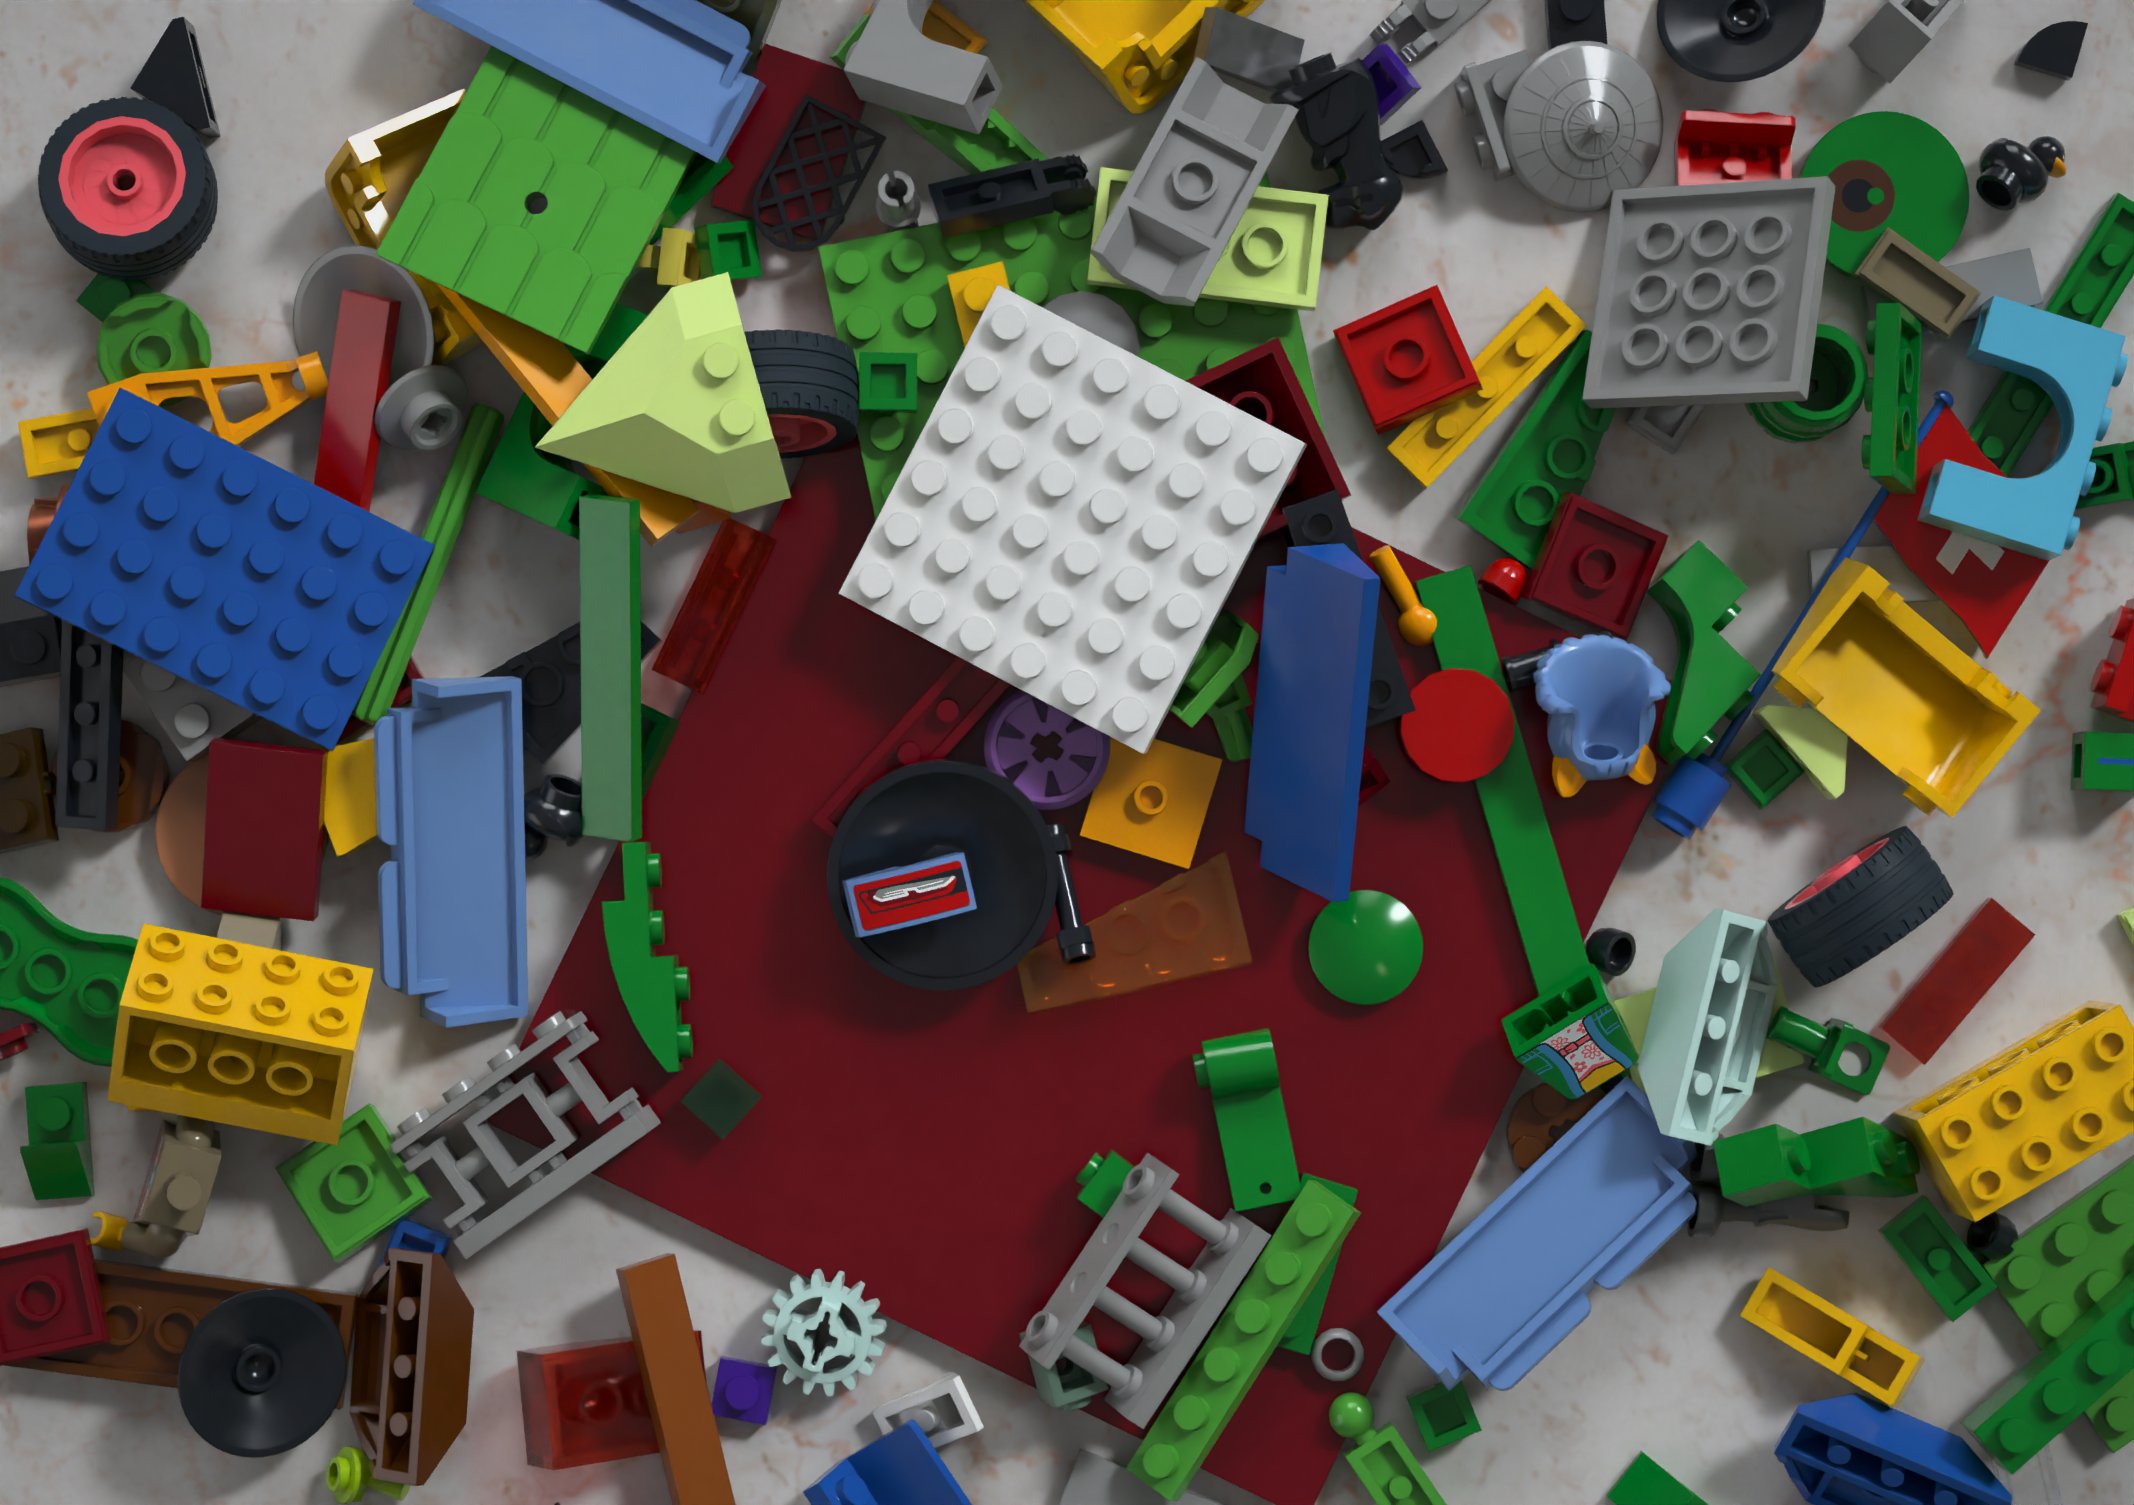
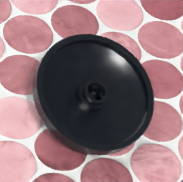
[827,759,1058,991]

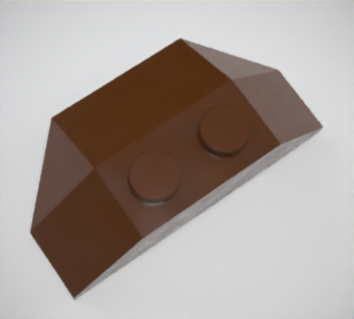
[349,1248,474,1486]

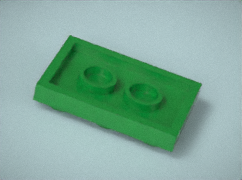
[1861,303,1923,494]

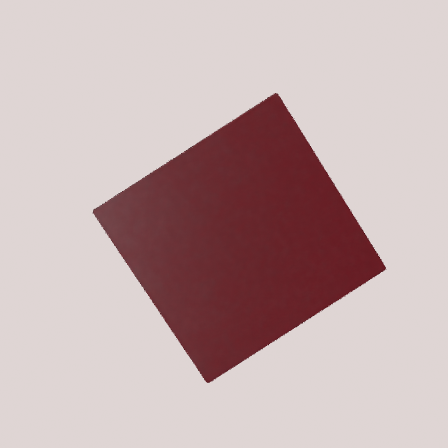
[488,435,1671,1505]

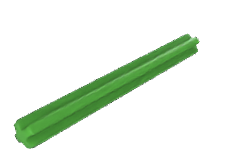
[353,403,504,725]

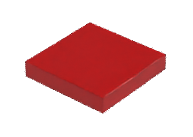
[1333,285,1483,435]

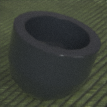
[1585,928,1636,976]
[1967,1211,2018,1259]

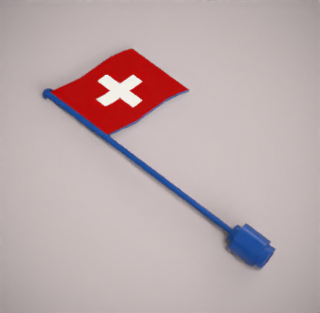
[1651,390,2050,840]

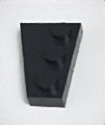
[480,621,662,765]

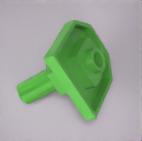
[1169,610,1259,762]

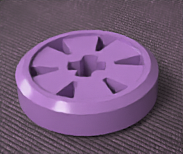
[984,690,1110,810]

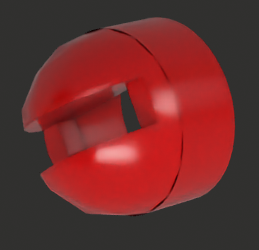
[1478,558,1528,606]

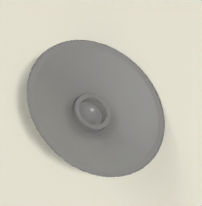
[1503,41,1663,213]
[293,245,434,388]

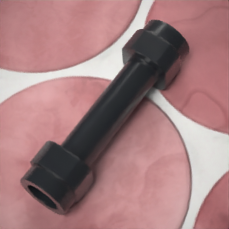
[1048,824,1096,965]

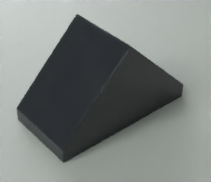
[131,17,220,139]

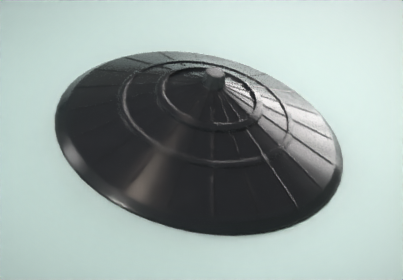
[1656,0,1826,82]
[178,1288,347,1458]

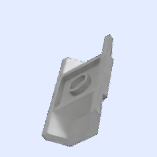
[1091,57,1299,306]

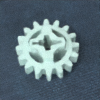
[761,1269,887,1396]

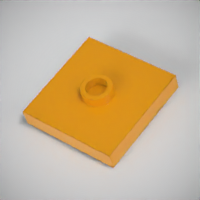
[1079,737,1222,869]

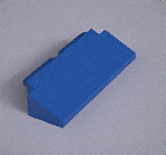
[1244,543,1381,902]

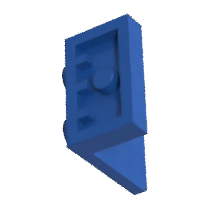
[803,1420,972,1505]

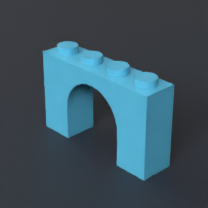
[1917,295,2128,561]

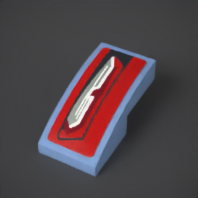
[842,852,977,938]

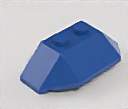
[1774,1393,2012,1505]

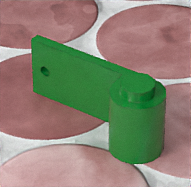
[1192,1028,1301,1213]

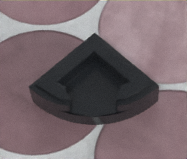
[2014,21,2088,81]
[1381,120,1448,179]

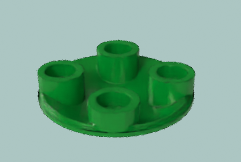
[1308,890,1423,1005]

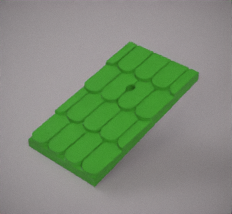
[376,46,697,355]

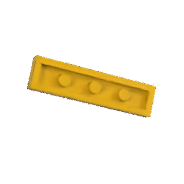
[1385,286,1587,490]

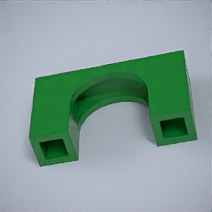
[476,303,648,541]

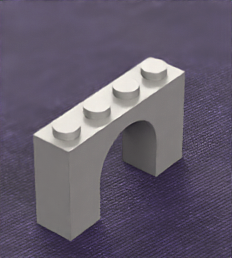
[844,0,1003,135]

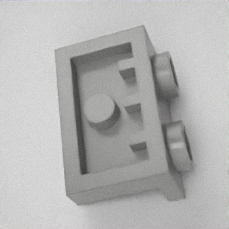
[1455,50,1531,181]

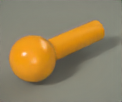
[1369,545,1437,646]

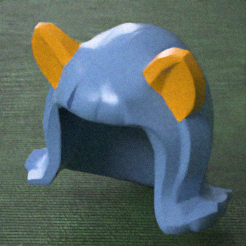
[1533,634,1671,797]

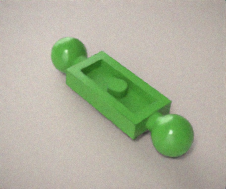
[1329,1392,1447,1505]

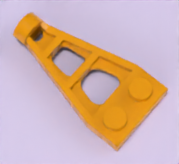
[87,351,329,447]

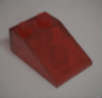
[517,1330,706,1470]

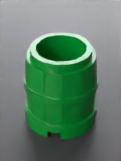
[1744,323,1868,444]

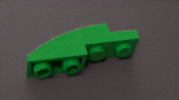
[602,842,693,1072]

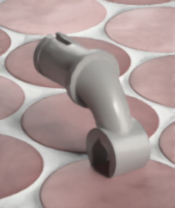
[875,171,921,232]

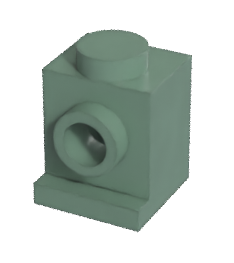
[1019,1321,1108,1411]

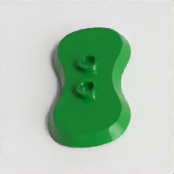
[0,877,138,1067]

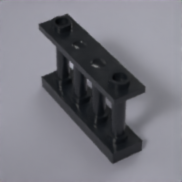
[1281,489,1416,729]

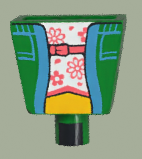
[1501,964,1639,1099]

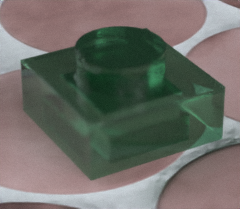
[681,1058,763,1140]

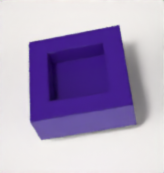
[1362,44,1422,125]
[711,1356,778,1425]

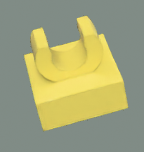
[637,228,701,289]

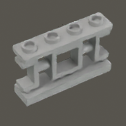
[389,1011,661,1260]

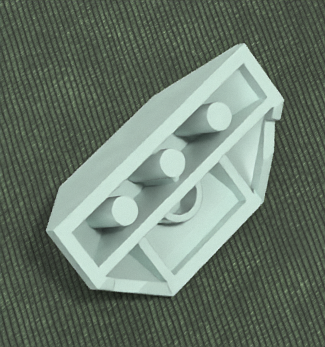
[1637,908,1778,1146]

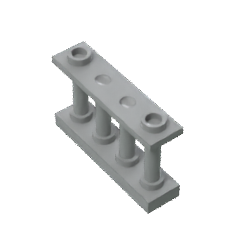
[1019,1153,1271,1429]

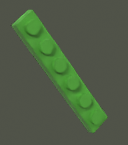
[1126,1180,1361,1501]

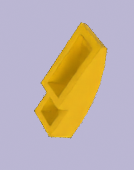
[1740,1266,1925,1409]

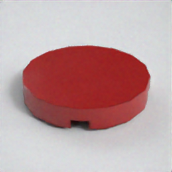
[1399,668,1515,783]

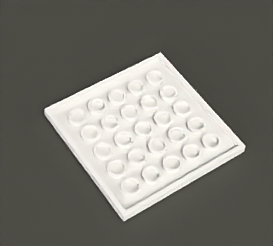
[839,285,1307,754]

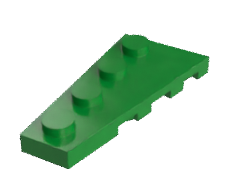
[1455,329,1616,571]

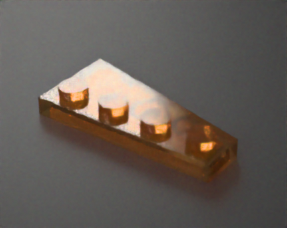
[1017,851,1252,1016]

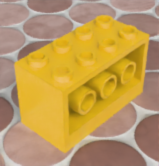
[107,923,374,1145]
[1893,1001,2134,1222]

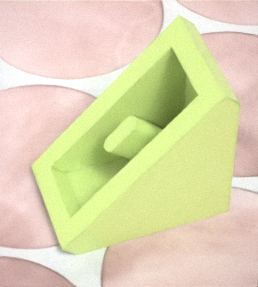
[1752,705,1848,800]

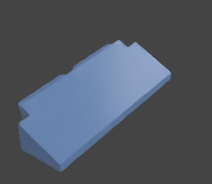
[413,0,766,164]
[374,676,529,1028]
[1377,1076,1698,1391]

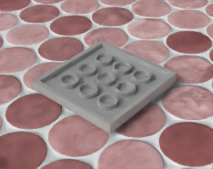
[1582,176,1836,409]

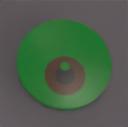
[1799,111,1969,280]

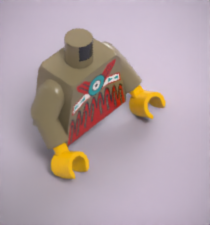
[90,1105,222,1257]

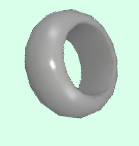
[1311,1328,1364,1381]

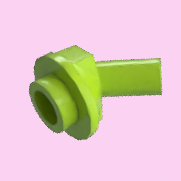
[326,1446,410,1504]

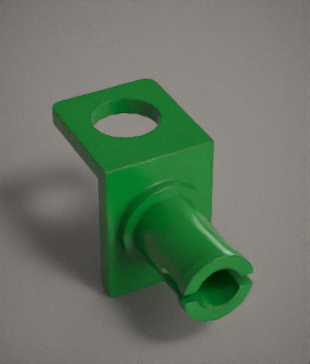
[1767,1006,1890,1095]

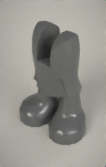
[1686,1133,1850,1238]

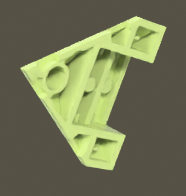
[535,272,792,513]

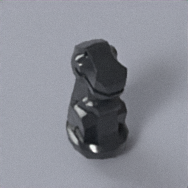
[1270,52,1404,230]

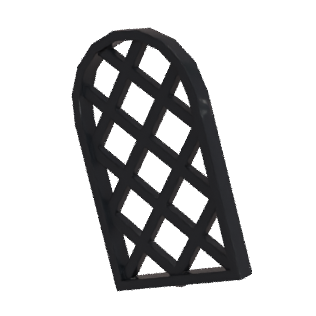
[752,94,887,252]

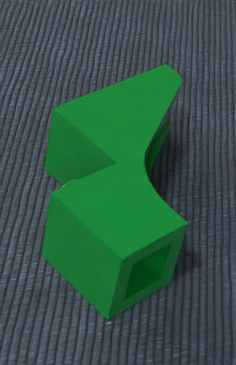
[1646,540,1761,765]
[1713,1117,1920,1207]

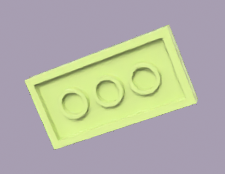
[1087,167,1329,312]

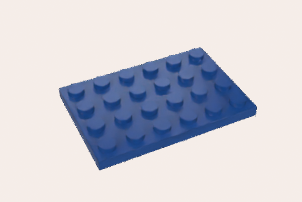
[14,387,435,751]

